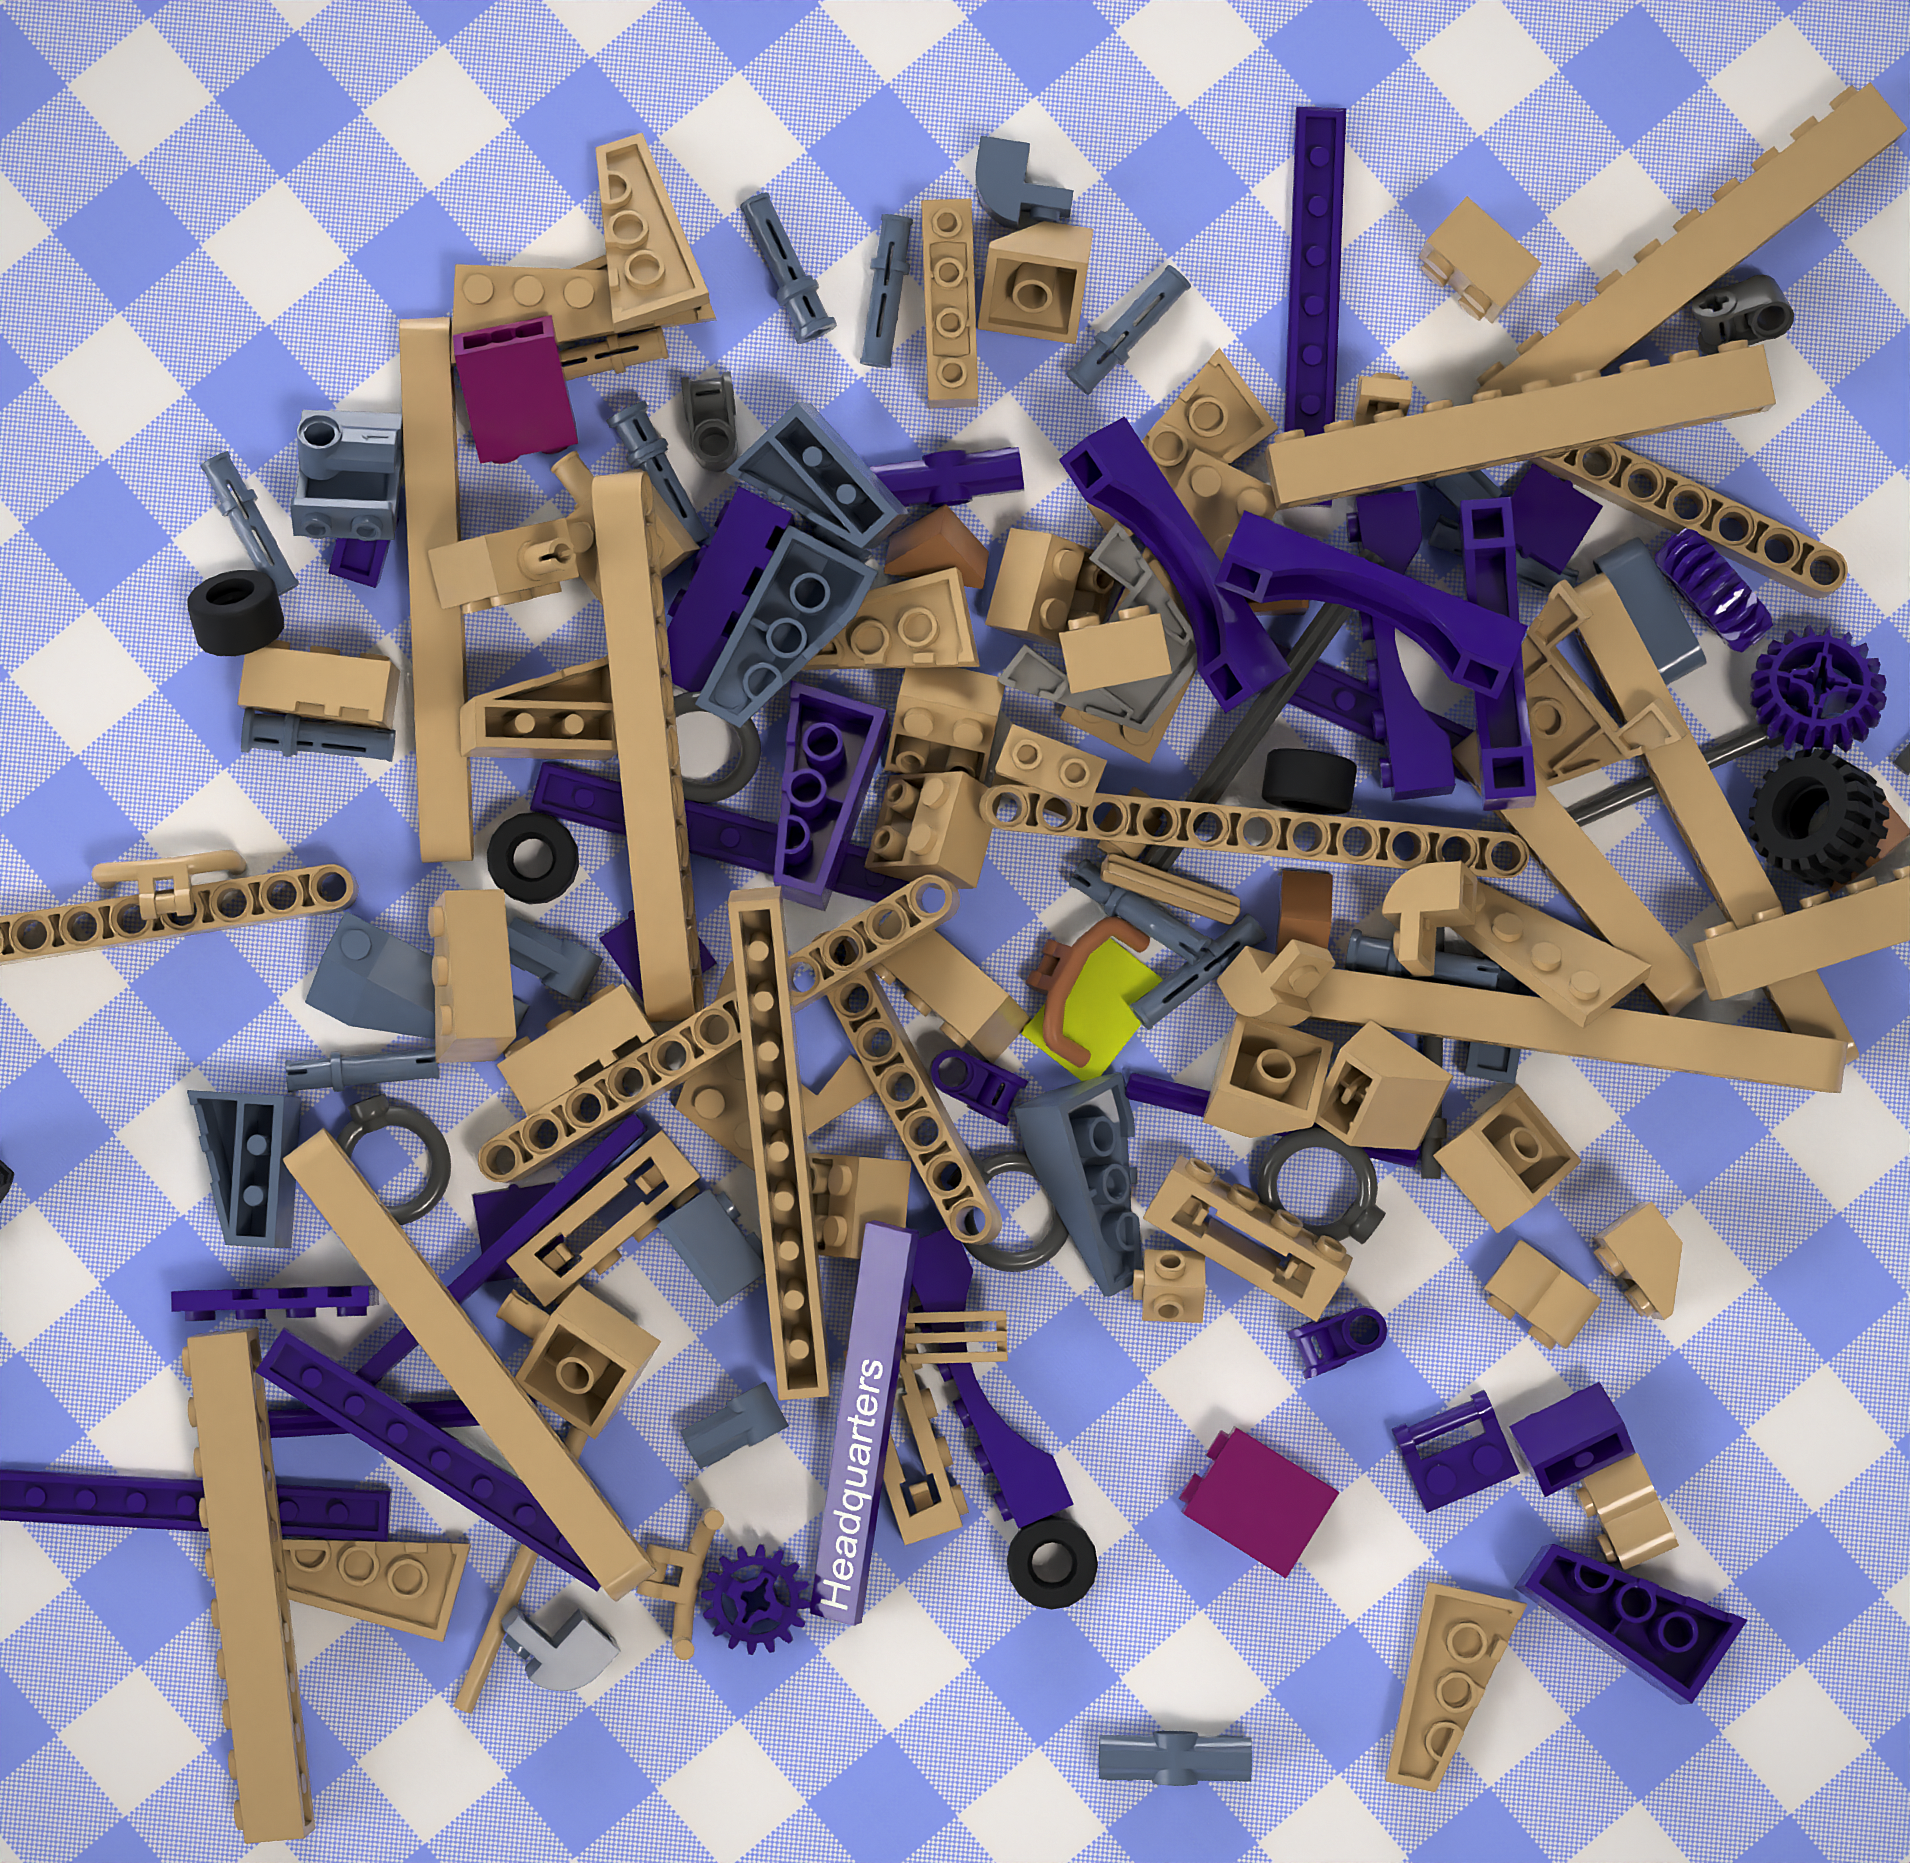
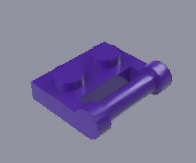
[1391,1390,1520,1513]

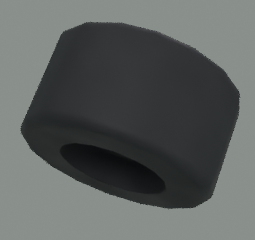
[187,570,284,656]
[1261,748,1357,815]
[487,812,579,905]
[1007,1516,1098,1610]

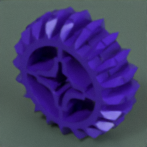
[1655,528,1773,653]
[1749,624,1887,754]

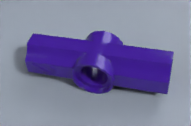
[870,447,1025,508]

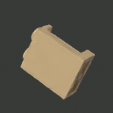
[990,724,1108,820]

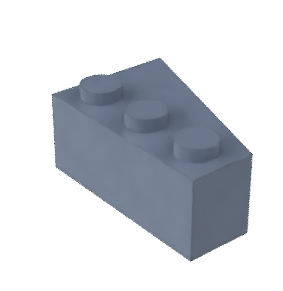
[725,402,911,549]
[187,1090,301,1248]

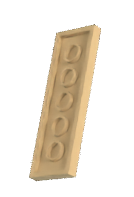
[1060,448,1276,764]

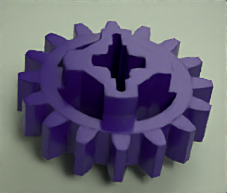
[701,1543,811,1655]

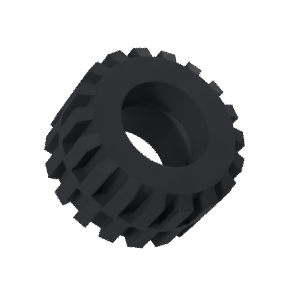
[1748,749,1890,887]

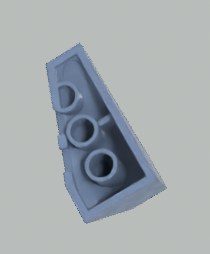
[695,524,879,728]
[305,911,530,1039]
[1014,1072,1142,1297]

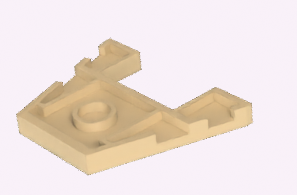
[1521,579,1688,787]
[675,961,877,1171]

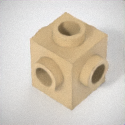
[1133,1249,1206,1323]

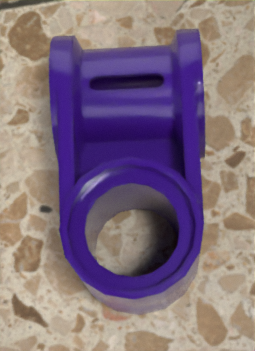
[929,1049,1029,1127]
[1287,1306,1388,1379]

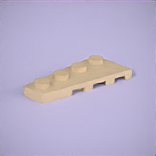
[1087,347,1279,538]
[282,1539,472,1642]

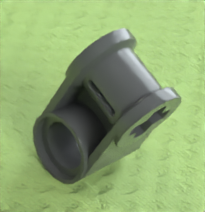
[1691,274,1794,355]
[681,371,738,472]

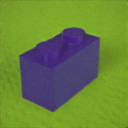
[1509,1381,1636,1497]

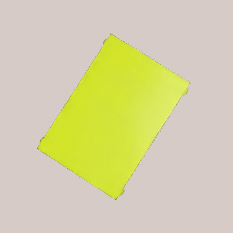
[1021,938,1164,1081]

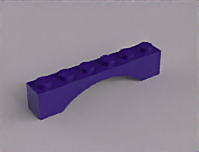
[1058,416,1292,714]
[1346,490,1456,801]
[1458,497,1537,811]
[1214,510,1528,700]
[911,1227,1074,1529]

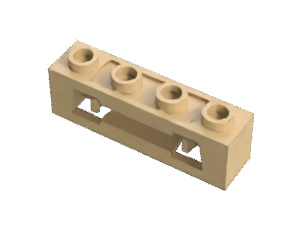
[921,198,979,409]
[506,1130,702,1307]
[1143,1154,1353,1322]
[843,1339,969,1545]

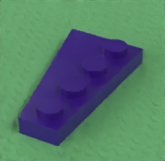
[171,1285,379,1321]

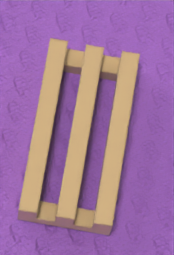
[905,1310,1008,1364]

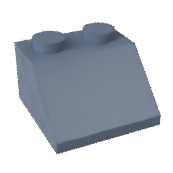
[657,1189,765,1307]

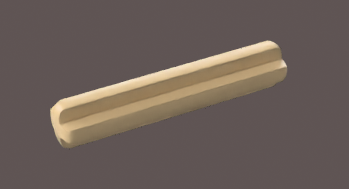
[1100,853,1241,925]

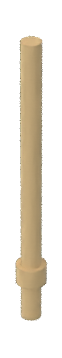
[453,1425,589,1714]

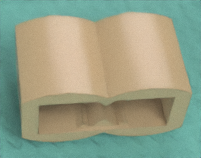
[1483,1240,1602,1351]
[1575,1453,1679,1571]

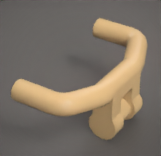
[91,850,246,920]
[636,1507,724,1660]

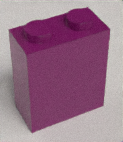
[453,315,578,464]
[1178,1426,1340,1578]

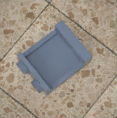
[290,410,404,541]

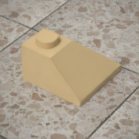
[977,221,1094,344]

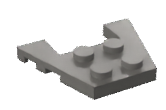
[997,522,1197,733]

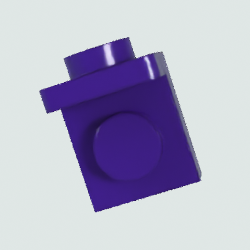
[328,517,399,588]

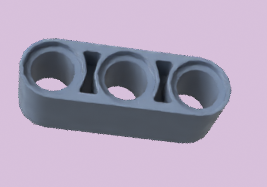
[1593,536,1707,686]

